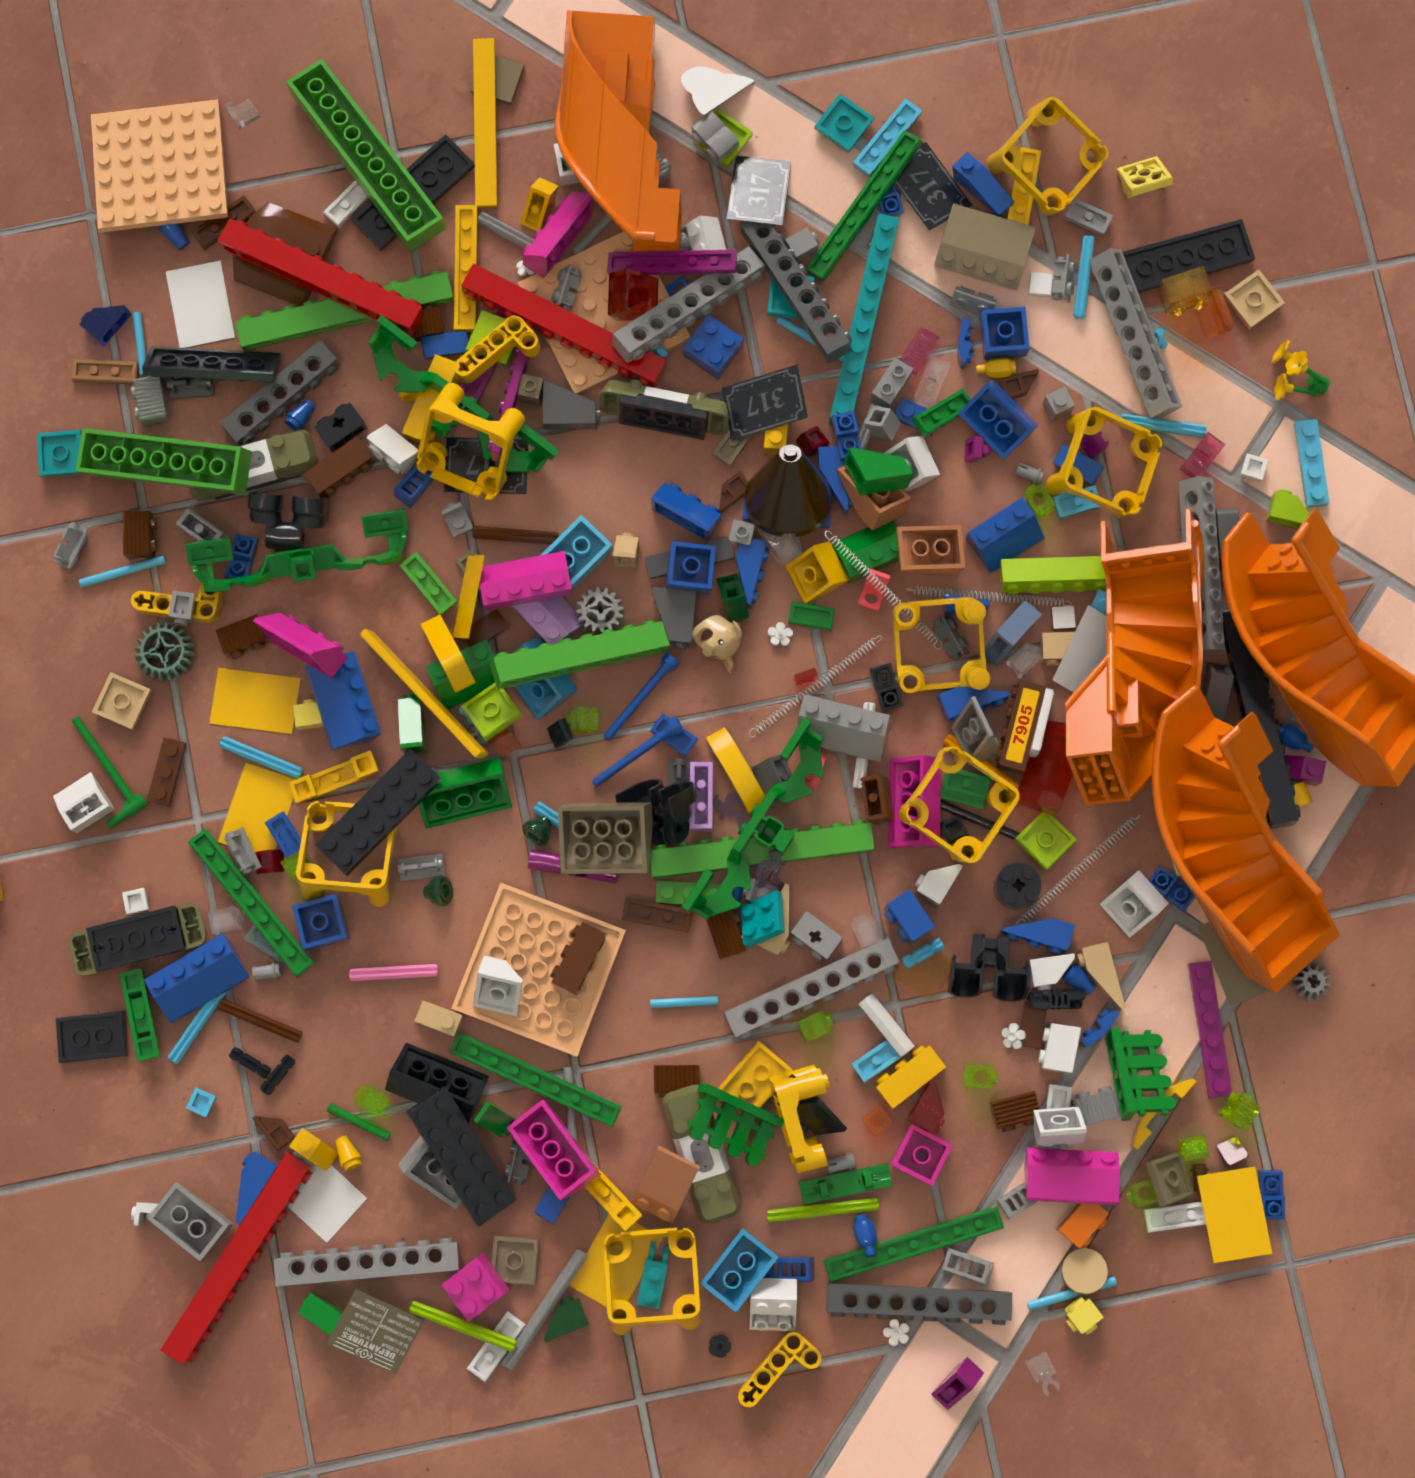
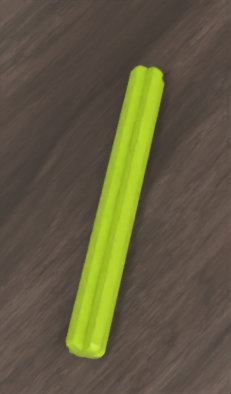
[766,1198,879,1222]
[409,1301,517,1352]

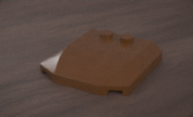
[233,202,338,306]

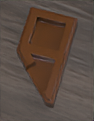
[999,369,1039,399]
[719,471,748,513]
[252,1116,295,1151]

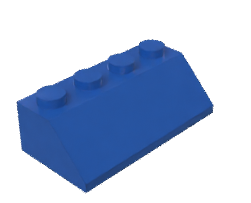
[305,651,381,750]
[144,934,250,1023]

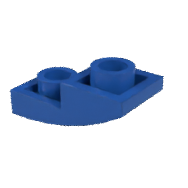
[878,183,904,216]
[957,318,974,369]
[421,331,468,359]
[832,411,861,462]
[1052,444,1104,486]
[224,534,258,579]
[1149,866,1196,913]
[1079,1009,1119,1048]
[1258,1170,1285,1219]
[534,1186,571,1225]

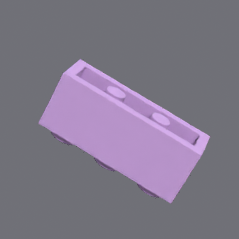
[690,762,713,832]

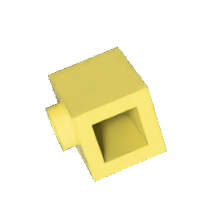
[293,699,324,730]

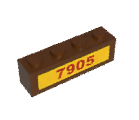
[994,680,1046,774]

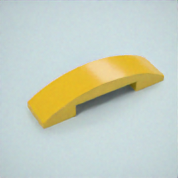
[706,727,765,814]
[288,750,379,803]
[1130,1078,1197,1150]
[585,1163,643,1232]

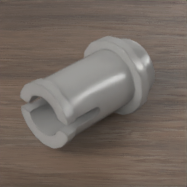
[1015,462,1045,485]
[252,962,282,981]
[827,1153,856,1174]

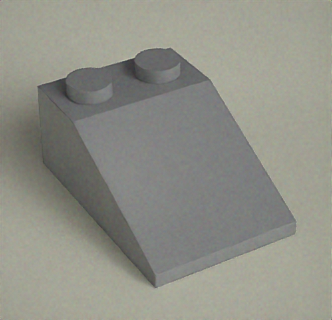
[951,696,999,765]
[398,1136,462,1209]
[147,1182,234,1261]

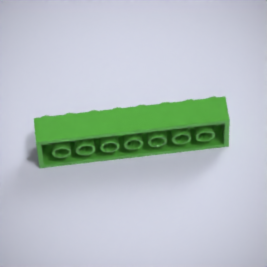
[76,428,252,495]

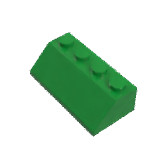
[419,757,512,829]

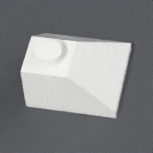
[473,956,523,1016]

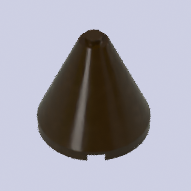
[745,444,832,537]

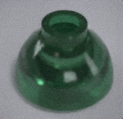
[522,816,552,846]
[423,875,453,906]

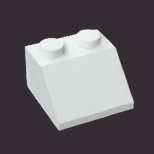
[884,436,940,492]
[1100,870,1169,938]
[1038,1023,1081,1074]
[1033,1107,1087,1146]

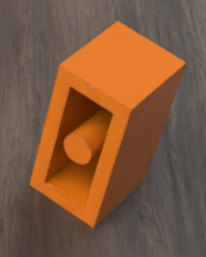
[1056,1203,1109,1249]

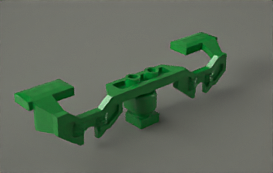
[368,315,559,473]
[185,509,408,592]
[682,717,824,920]

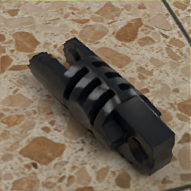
[1027,989,1086,1010]

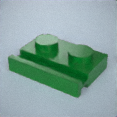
[940,770,991,809]

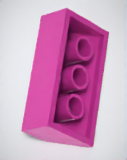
[522,192,594,279]
[479,551,573,611]
[253,613,348,678]
[888,755,941,848]
[507,1099,601,1201]
[1024,1147,1120,1205]

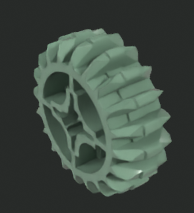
[134,622,195,682]

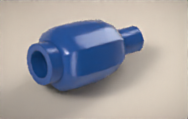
[1278,723,1314,753]
[853,1215,877,1258]

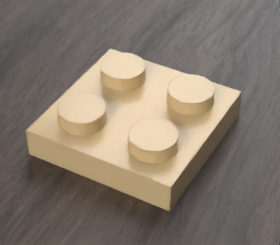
[1223,269,1285,330]
[92,672,152,730]

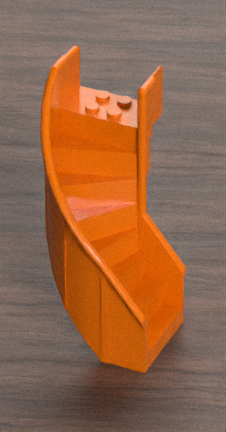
[555,10,683,252]
[1065,508,1205,805]
[1222,509,1415,787]
[1152,685,1340,994]

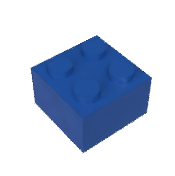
[979,307,1030,360]
[683,314,744,380]
[665,541,716,595]
[884,889,935,945]
[292,894,350,951]

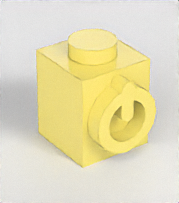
[1064,1296,1104,1335]

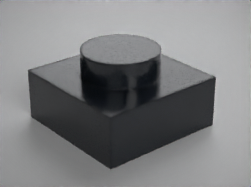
[547,718,573,748]
[940,815,969,845]

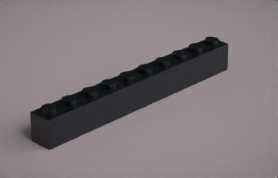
[1222,611,1301,829]

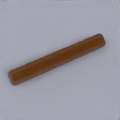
[472,526,559,544]
[218,999,302,1042]

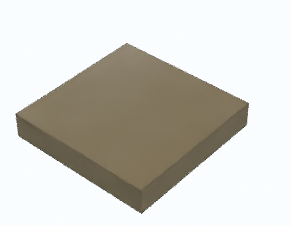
[470,55,525,105]
[1145,1151,1195,1207]
[491,1235,540,1286]

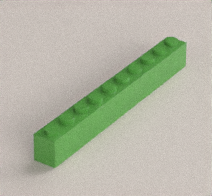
[235,270,454,351]
[650,820,875,879]

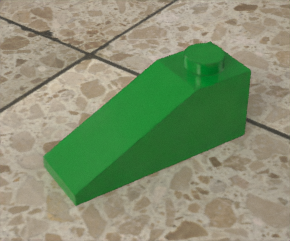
[474,1101,515,1137]

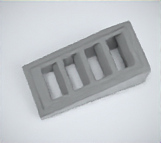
[996,1182,1038,1220]
[942,1248,994,1285]

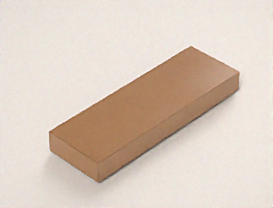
[71,359,139,384]

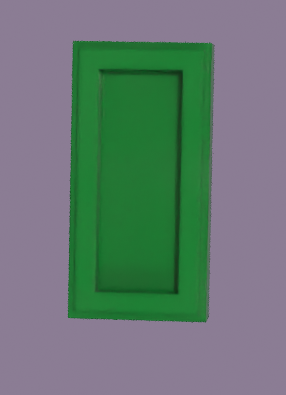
[788,601,835,631]

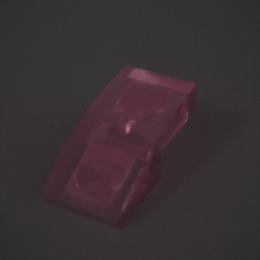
[900,326,939,375]
[1180,432,1226,478]

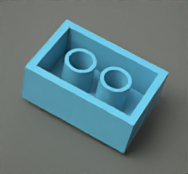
[541,515,614,597]

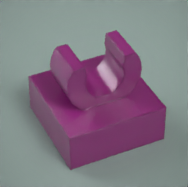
[1080,431,1109,459]
[964,436,991,463]

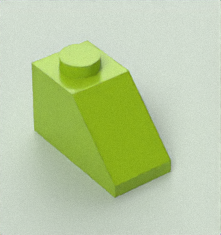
[1266,490,1309,529]

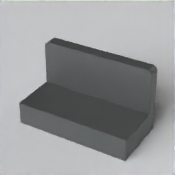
[752,755,792,807]

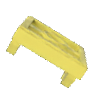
[1117,156,1173,199]

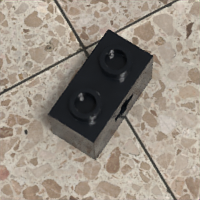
[314,402,368,453]

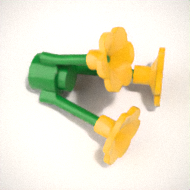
[1271,339,1330,401]

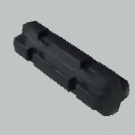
[229,1047,271,1078]
[260,1055,296,1095]

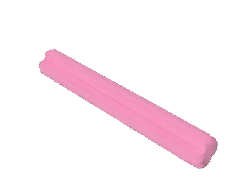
[349,964,438,981]

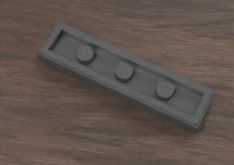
[645,537,735,579]

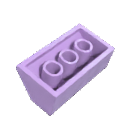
[510,597,585,645]

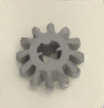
[1292,963,1331,1001]

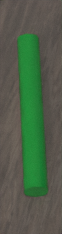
[327,1103,391,1141]

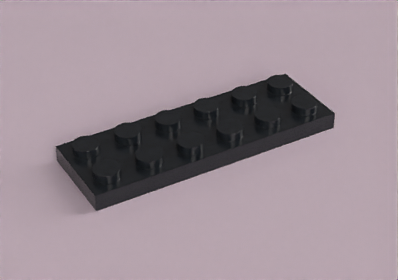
[351,134,475,251]
[1122,219,1255,293]
[142,346,281,383]
[315,749,442,876]
[406,1086,516,1227]

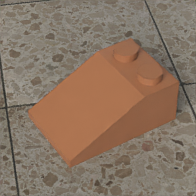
[837,466,911,531]
[896,525,965,575]
[632,1146,700,1223]

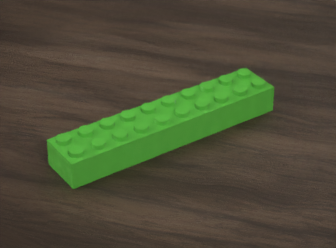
[286,59,445,252]

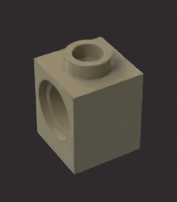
[517,374,544,406]

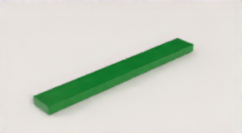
[806,130,923,282]
[188,828,315,978]
[449,1032,622,1127]
[823,1206,1004,1283]

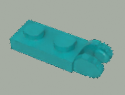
[636,1241,670,1309]

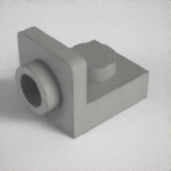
[441,502,473,539]
[729,519,755,546]
[168,590,196,626]
[742,878,777,902]

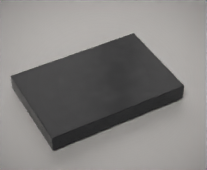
[56,1011,128,1063]

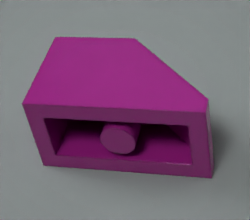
[1283,755,1327,786]
[931,1357,984,1410]

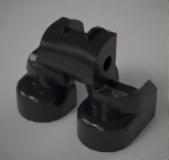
[248,491,330,552]
[615,779,697,846]
[948,933,1031,1002]

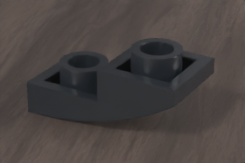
[869,663,904,712]

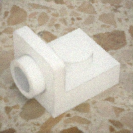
[131,1202,158,1226]

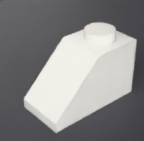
[915,864,963,906]
[1028,953,1075,991]

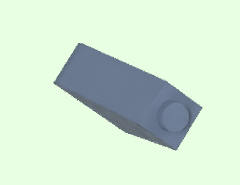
[984,600,1042,666]

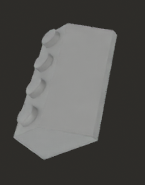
[797,694,893,763]

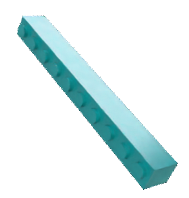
[829,213,899,425]

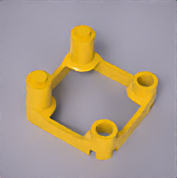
[987,97,1108,216]
[417,383,525,501]
[1046,407,1162,518]
[893,597,990,693]
[899,746,1019,863]
[296,801,398,907]
[768,1065,830,1173]
[604,1228,701,1335]

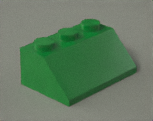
[832,521,899,583]
[426,640,495,710]

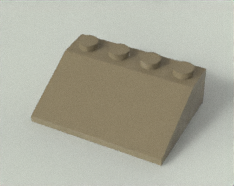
[934,203,1036,291]
[558,802,653,874]

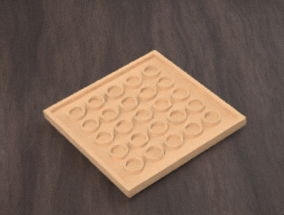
[91,99,228,233]
[518,231,691,395]
[451,883,626,1057]

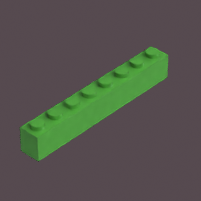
[490,620,670,690]

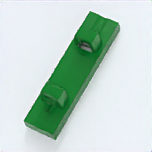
[119,968,161,1062]
[799,1163,893,1205]

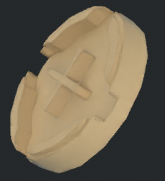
[1062,1248,1108,1295]

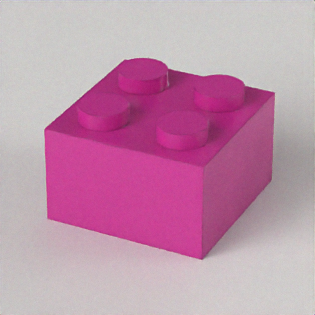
[890,1124,952,1186]
[441,1253,510,1322]

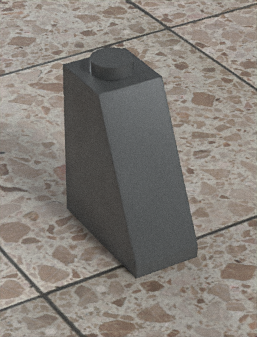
[543,382,601,430]
[652,587,697,649]
[1202,662,1234,722]

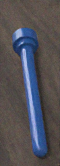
[604,652,680,740]
[592,716,685,786]

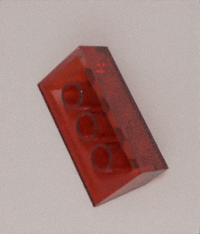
[1018,721,1073,817]

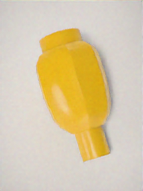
[976,357,1016,378]

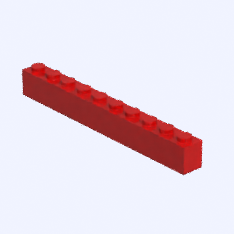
[217,219,424,337]
[461,263,666,388]
[160,1152,313,1365]

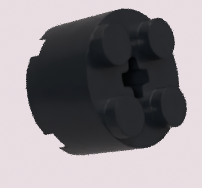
[993,863,1041,910]

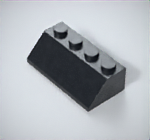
[385,1043,489,1123]

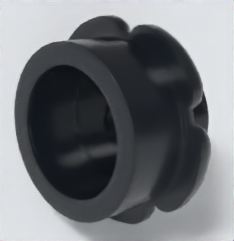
[709,1335,731,1358]

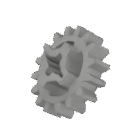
[576,587,624,635]

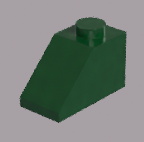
[716,573,750,622]
[544,1296,589,1342]

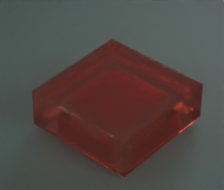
[794,668,818,686]

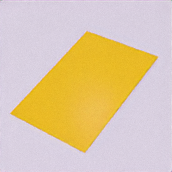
[452,555,485,638]
[209,668,301,734]
[218,763,296,852]
[1197,1167,1272,1263]
[569,1214,663,1307]

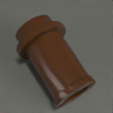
[1190,1163,1209,1193]

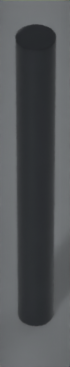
[940,800,1020,840]

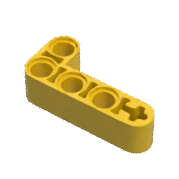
[454,316,541,384]
[131,583,223,624]
[420,614,476,693]
[738,1331,821,1407]

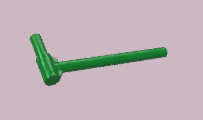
[72,716,148,829]

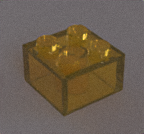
[1158,266,1212,317]

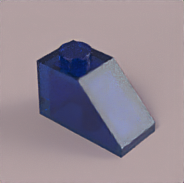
[79,305,132,347]

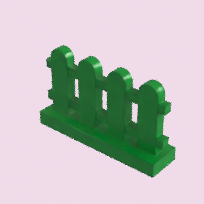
[1105,1028,1176,1121]
[687,1083,784,1166]

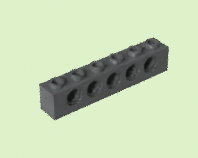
[220,340,340,446]

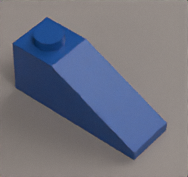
[952,152,1014,217]
[236,1152,278,1225]

